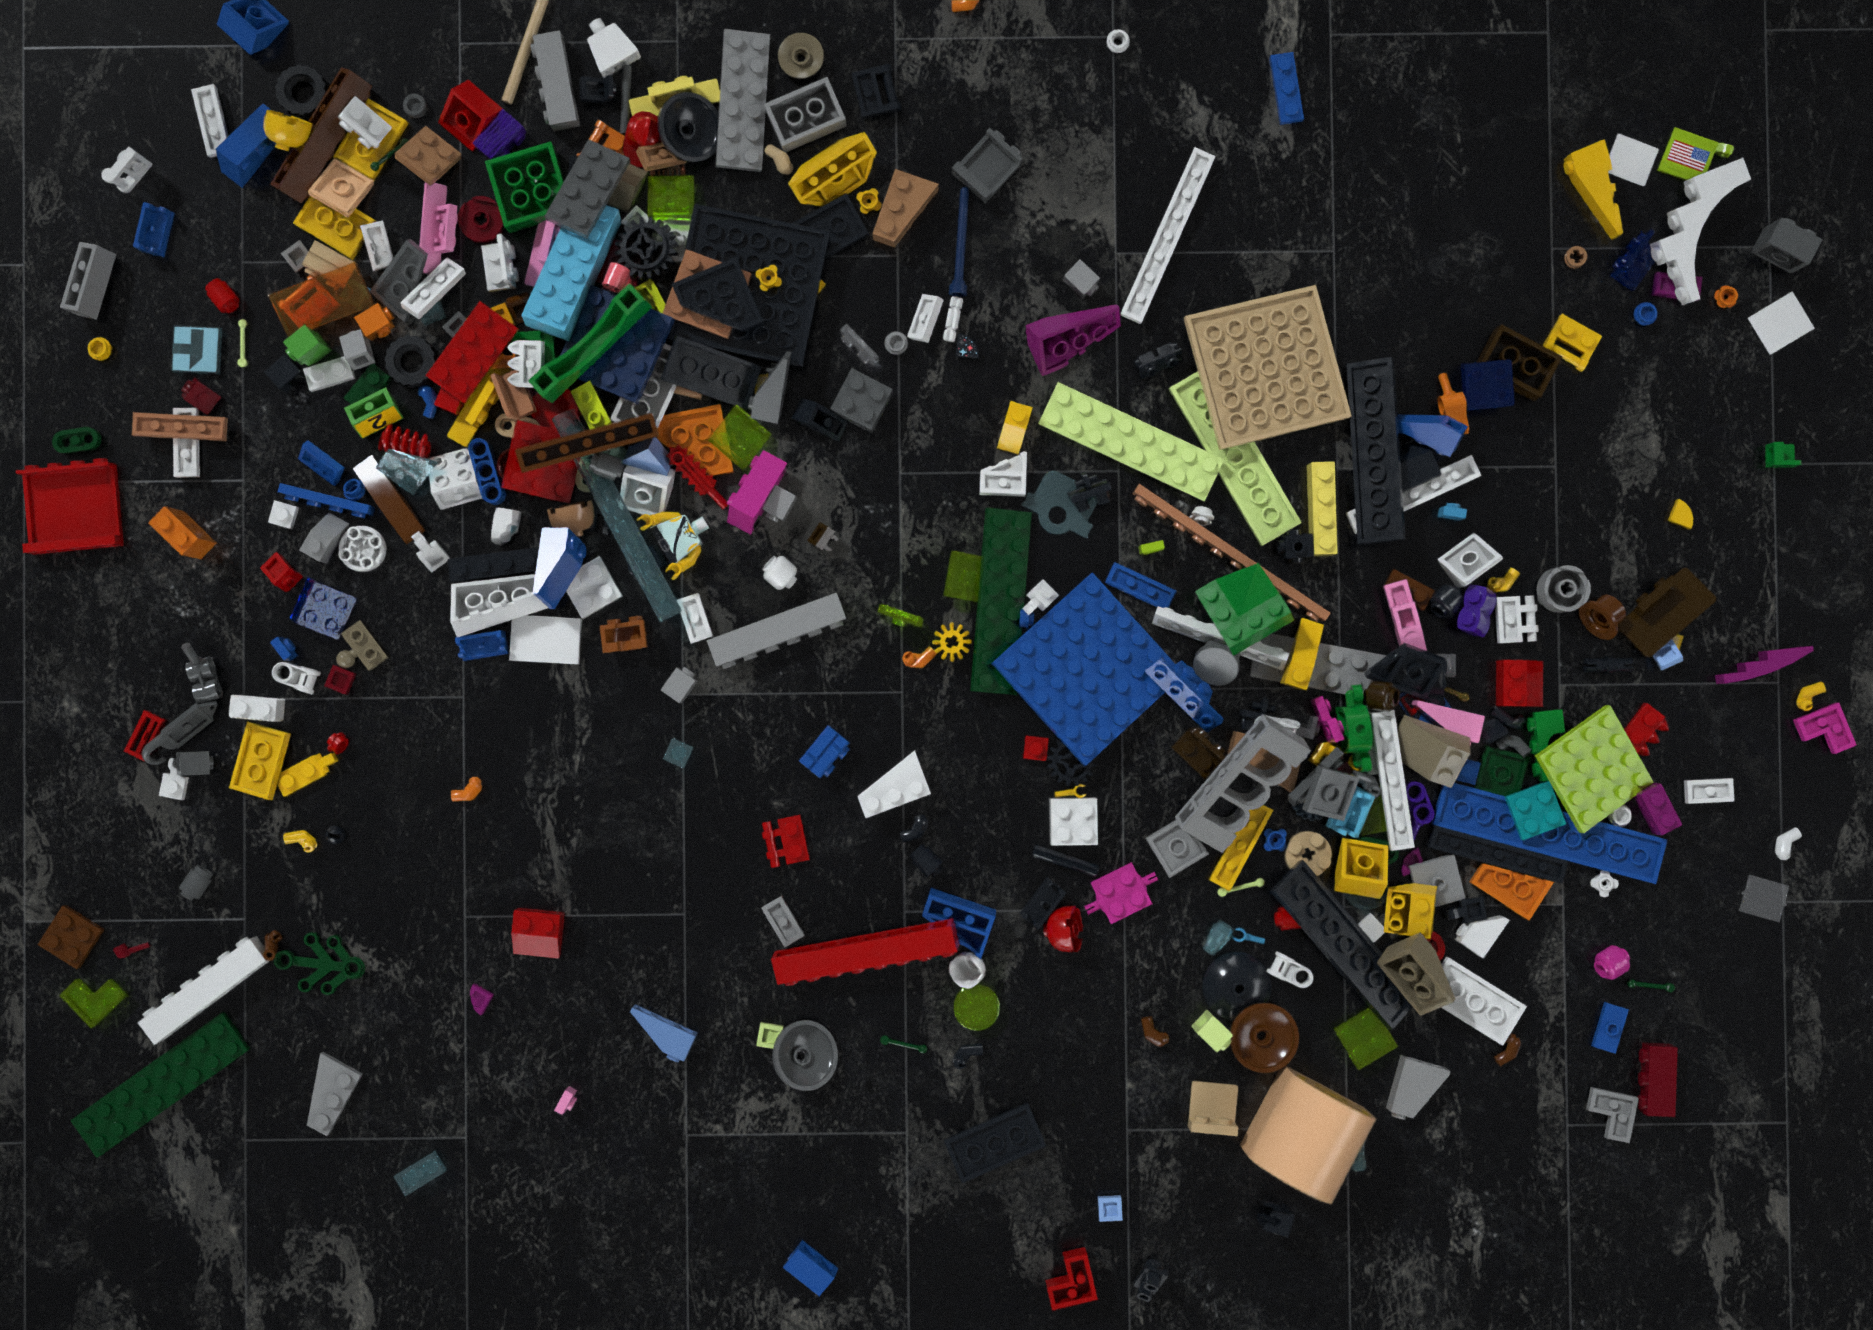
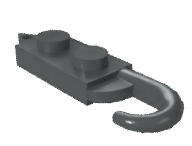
[142,701,217,765]

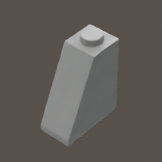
[1386,1055,1450,1120]

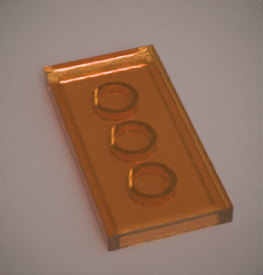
[268,261,375,337]

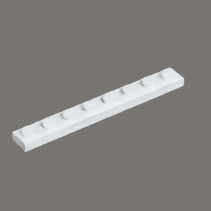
[1120,147,1216,324]

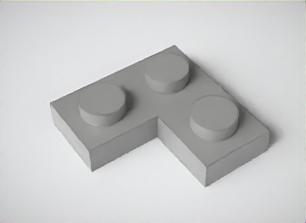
[1586,1087,1639,1143]

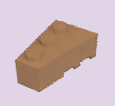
[873,169,939,247]
[1228,731,1301,792]

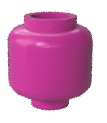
[1594,945,1630,980]

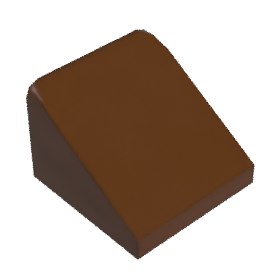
[506,292,530,325]

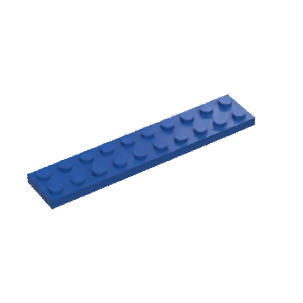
[1432,783,1667,884]

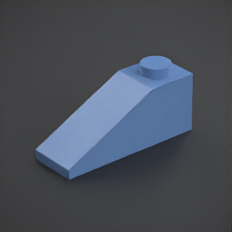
[630,1004,698,1062]

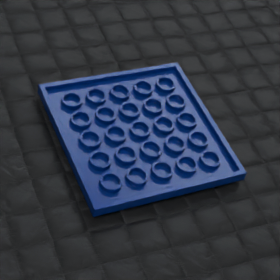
[991,572,1175,766]

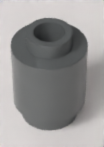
[588,452,624,481]
[179,865,213,901]

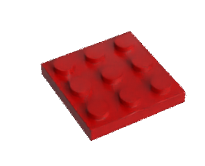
[501,420,580,504]

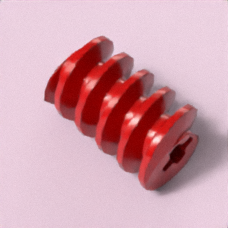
[378,424,431,463]

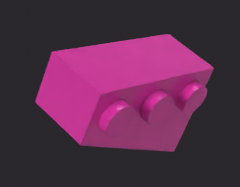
[727,450,787,535]

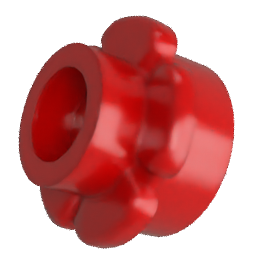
[327,732,349,754]

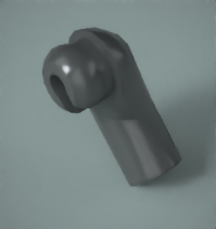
[1496,734,1532,758]
[1351,770,1381,798]

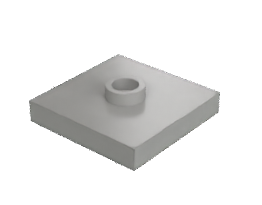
[1145,820,1209,878]
[1408,854,1466,907]

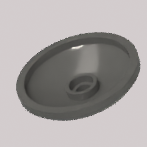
[772,1020,838,1091]

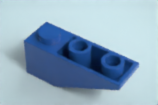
[1398,414,1468,457]

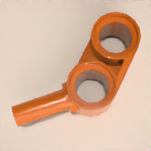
[1438,373,1469,435]

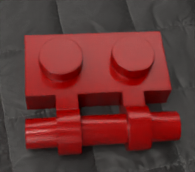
[761,815,810,868]

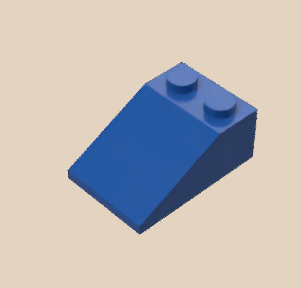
[533,528,586,609]

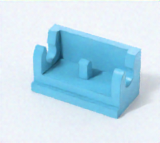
[1326,786,1375,838]

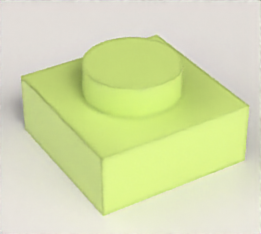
[756,1022,784,1049]

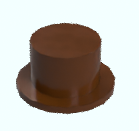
[1579,594,1626,640]

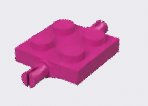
[1084,862,1158,924]

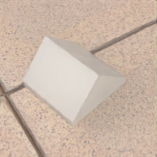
[1437,533,1503,588]

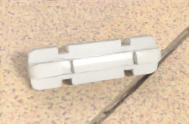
[943,296,963,342]

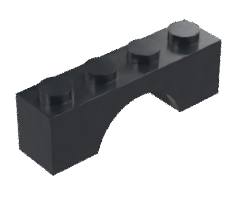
[447,547,539,583]

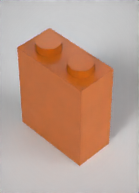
[149,506,217,559]

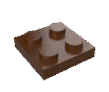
[38,905,104,969]

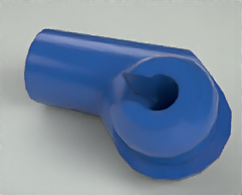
[418,385,438,420]

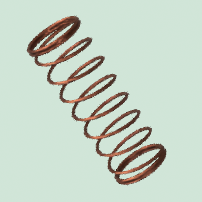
[650,165,685,178]

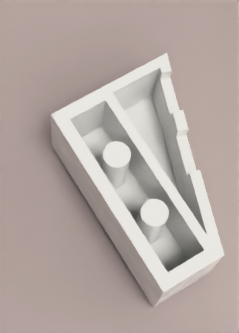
[858,750,931,818]

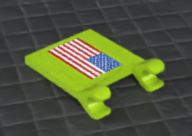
[1657,127,1734,181]

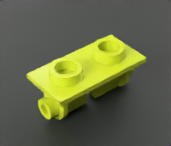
[570,381,611,429]

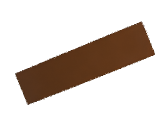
[353,455,425,544]

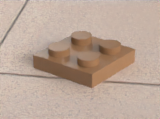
[395,126,461,186]

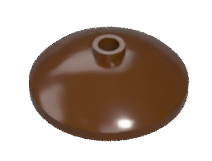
[1230,1003,1299,1073]

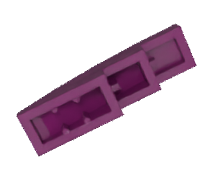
[1715,646,1813,684]

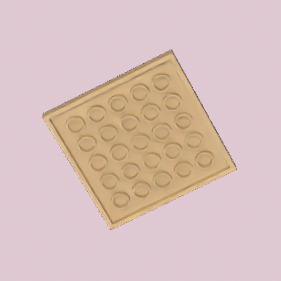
[1184,285,1352,450]

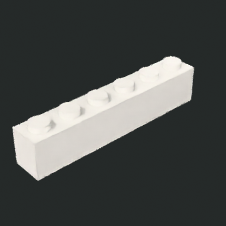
[138,936,269,1045]

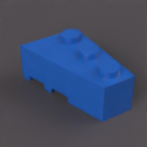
[215,104,276,188]
[922,888,996,959]

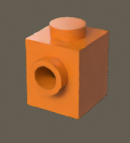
[354,303,395,341]

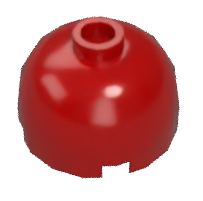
[1043,906,1083,952]

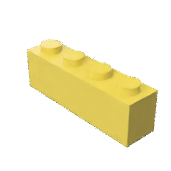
[1307,462,1337,556]

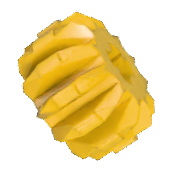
[932,622,971,662]

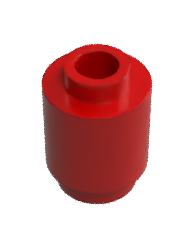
[205,278,240,313]
[1274,907,1301,930]

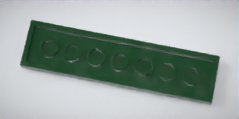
[970,508,1032,695]
[70,1012,250,1158]

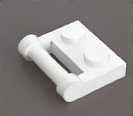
[101,147,153,193]

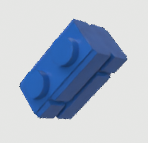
[799,725,850,778]

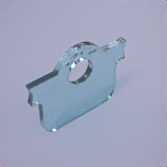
[1021,471,1097,539]

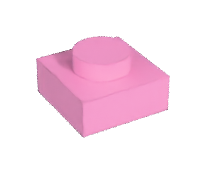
[554,1086,577,1115]

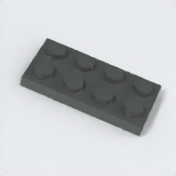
[545,139,630,239]

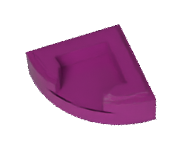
[1401,847,1423,876]
[470,983,494,1015]

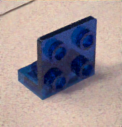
[1610,229,1655,291]
[1460,359,1514,411]
[290,577,357,639]

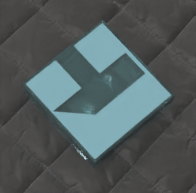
[171,326,222,374]

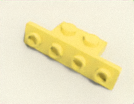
[629,76,720,117]

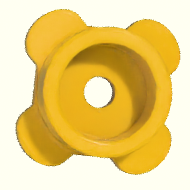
[856,188,882,214]
[755,265,782,291]

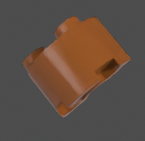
[600,616,648,653]

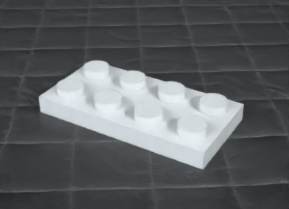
[1441,957,1527,1046]

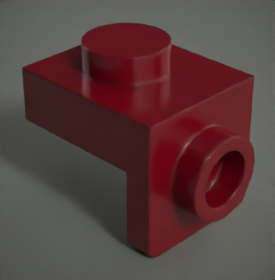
[181,378,221,415]

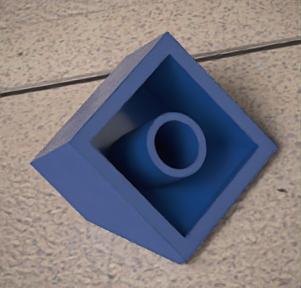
[217,0,289,55]

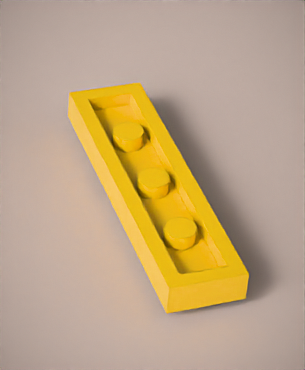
[1209,805,1273,891]

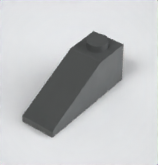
[748,351,792,424]

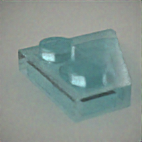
[375,449,437,495]

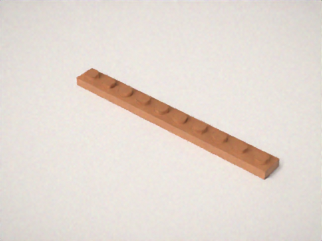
[1132,484,1330,622]

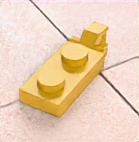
[277,753,339,797]

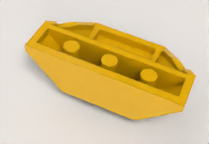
[788,132,877,206]

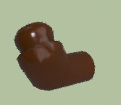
[263,930,282,961]

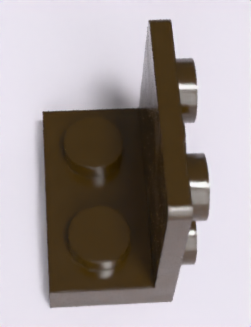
[1171,727,1227,779]

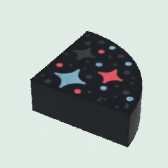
[956,333,979,359]

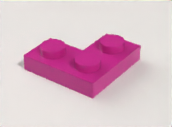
[1310,696,1345,743]
[1793,703,1856,754]

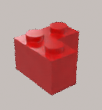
[1046,1247,1098,1310]

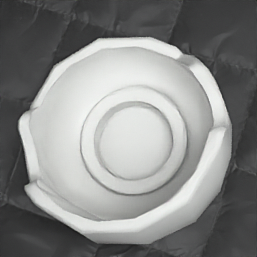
[949,952,986,989]

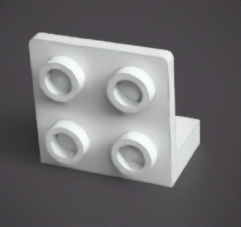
[337,96,392,149]
[481,234,519,292]
[427,448,482,510]

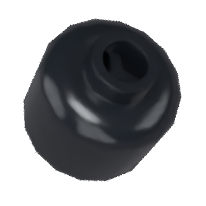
[1430,585,1464,619]

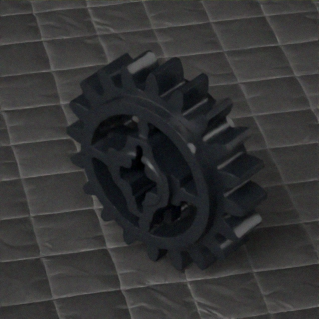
[615,217,679,281]

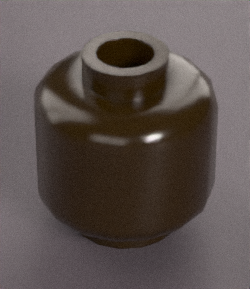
[1363,681,1400,712]

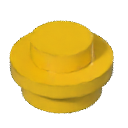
[88,337,112,361]

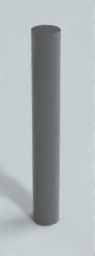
[620,65,632,135]

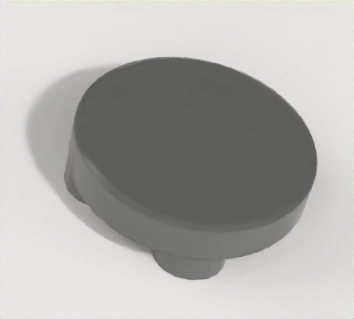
[1193,640,1240,686]

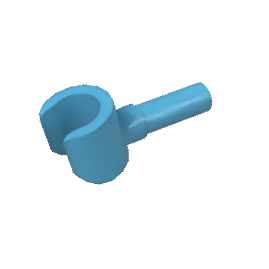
[1233,927,1265,944]

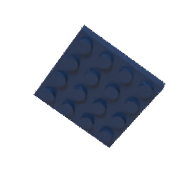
[560,285,675,404]

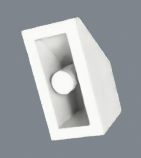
[1455,915,1509,958]

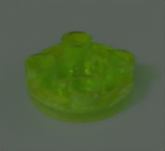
[954,984,1000,1031]

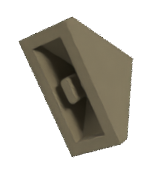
[609,164,648,214]

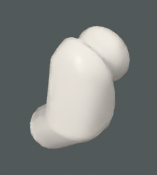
[1775,827,1802,860]

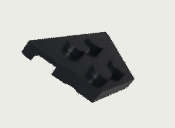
[1364,643,1447,706]

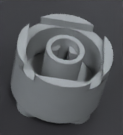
[1537,565,1591,613]

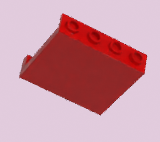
[16,458,124,555]

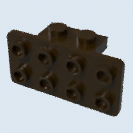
[1618,568,1716,658]

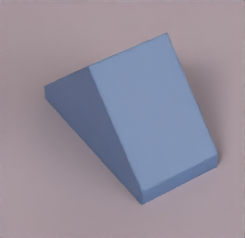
[623,437,672,476]

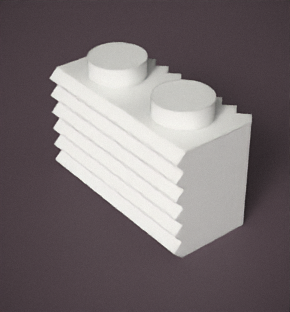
[229,695,285,722]

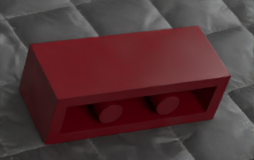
[1637,1043,1678,1117]

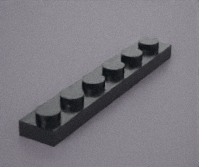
[1427,825,1568,884]

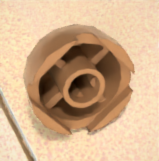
[547,500,595,537]

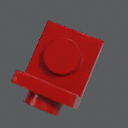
[260,552,302,592]

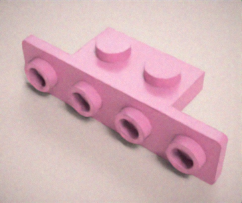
[419,182,458,275]
[524,220,561,287]

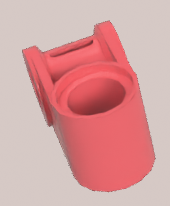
[602,262,632,293]

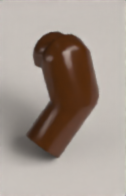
[1141,1016,1169,1047]
[1494,1033,1521,1066]

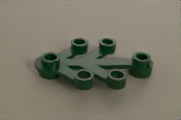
[274,932,366,995]

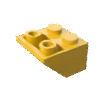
[1383,883,1437,939]

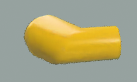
[1796,682,1826,711]

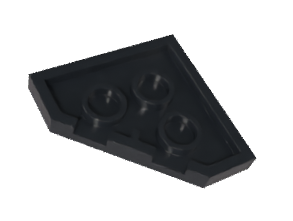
[672,257,763,332]

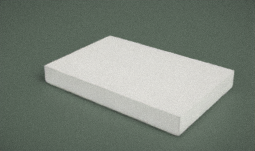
[509,615,582,664]

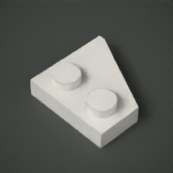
[980,452,1027,497]

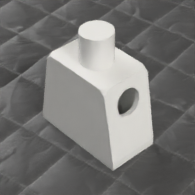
[587,18,641,78]

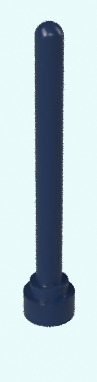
[949,187,969,297]

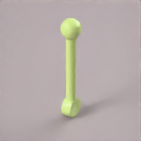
[237,319,248,367]
[1217,878,1265,897]

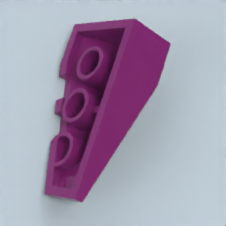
[1025,305,1121,376]

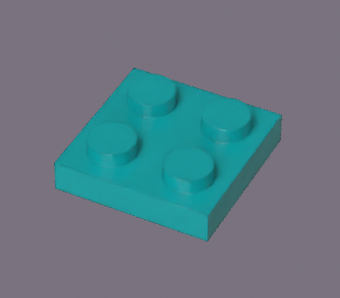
[1505,781,1566,840]

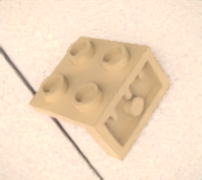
[1188,1081,1238,1136]

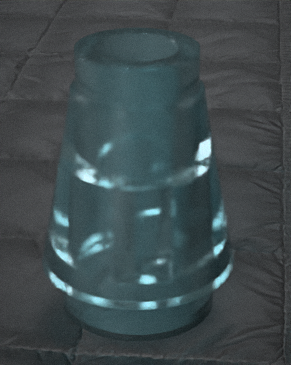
[1203,920,1234,956]

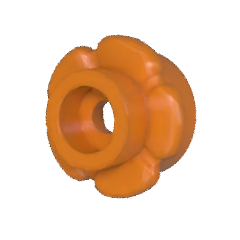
[1714,286,1738,308]

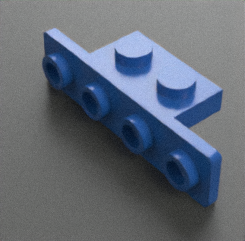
[1145,658,1223,732]

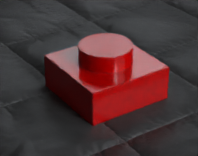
[1023,736,1049,761]

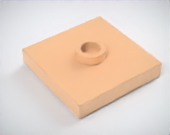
[308,158,374,218]

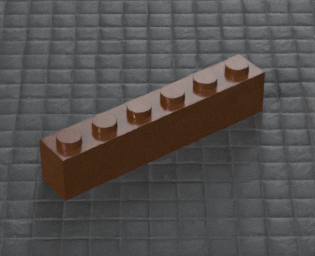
[270,67,373,203]
[515,412,659,473]

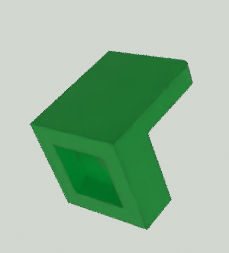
[1765,442,1802,468]

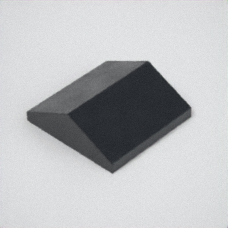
[1400,440,1441,493]

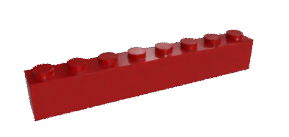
[771,918,960,986]

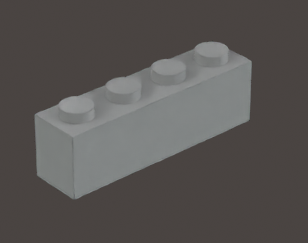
[531,30,580,131]

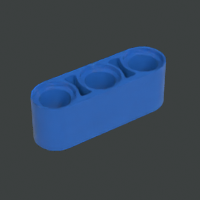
[468,438,506,505]

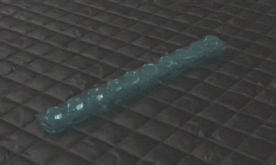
[552,408,682,623]

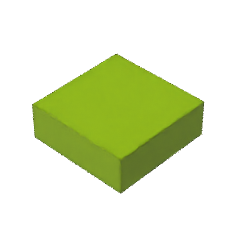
[1138,540,1165,555]

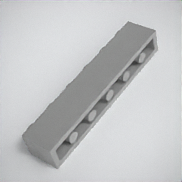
[707,592,847,669]

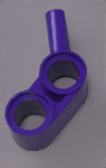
[1405,781,1434,840]

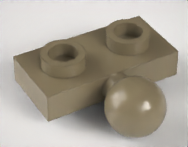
[336,620,389,671]

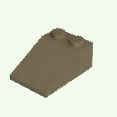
[1397,715,1470,788]
[1377,932,1456,1016]

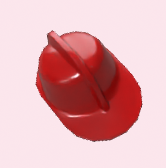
[623,111,662,167]

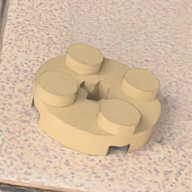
[1284,831,1332,876]

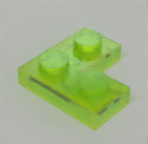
[59,978,128,1028]

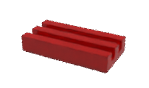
[124,710,167,761]

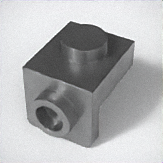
[1296,716,1320,739]

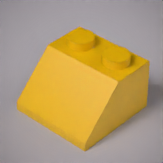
[1335,838,1388,899]

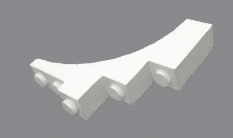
[1650,158,1751,305]

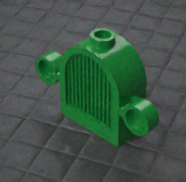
[1335,684,1372,772]

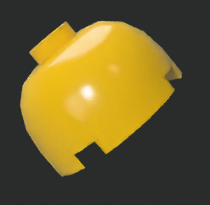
[263,110,313,151]

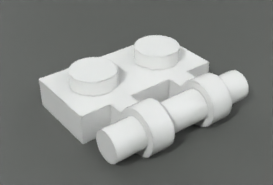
[1495,595,1539,643]

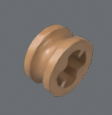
[1564,246,1587,269]

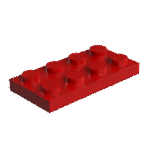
[426,301,519,404]

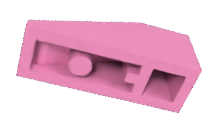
[1411,700,1485,746]

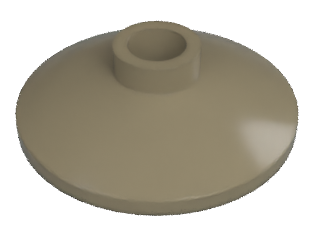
[778,33,824,79]

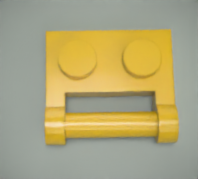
[1543,314,1602,372]

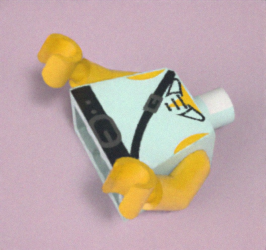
[637,512,709,580]

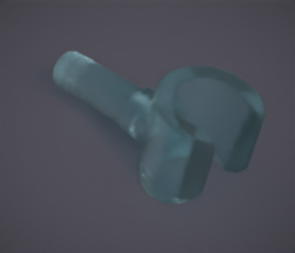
[1351,1142,1366,1172]

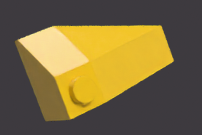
[1564,139,1623,240]

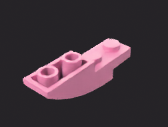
[1383,579,1427,651]

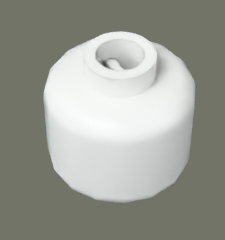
[763,556,797,590]

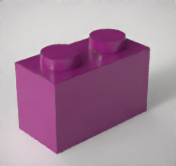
[1634,783,1682,835]

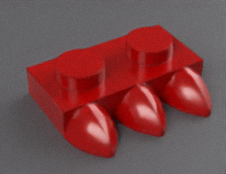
[1624,703,1669,756]

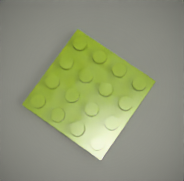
[1535,705,1654,833]

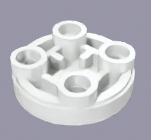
[338,526,386,572]

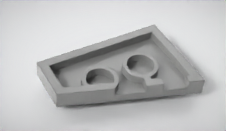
[307,1052,363,1136]

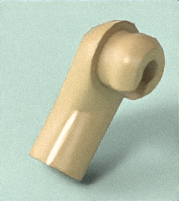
[765,144,793,175]

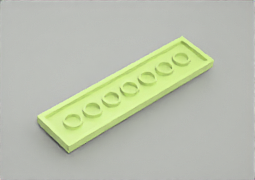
[1169,371,1302,546]
[1038,382,1224,501]

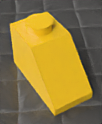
[997,401,1033,455]

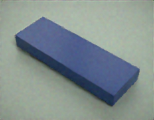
[1105,562,1177,608]

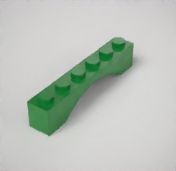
[528,283,653,403]

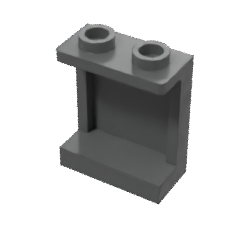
[952,128,1023,204]

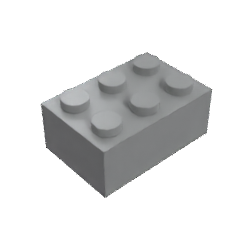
[764,77,847,153]

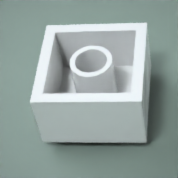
[1049,797,1098,846]

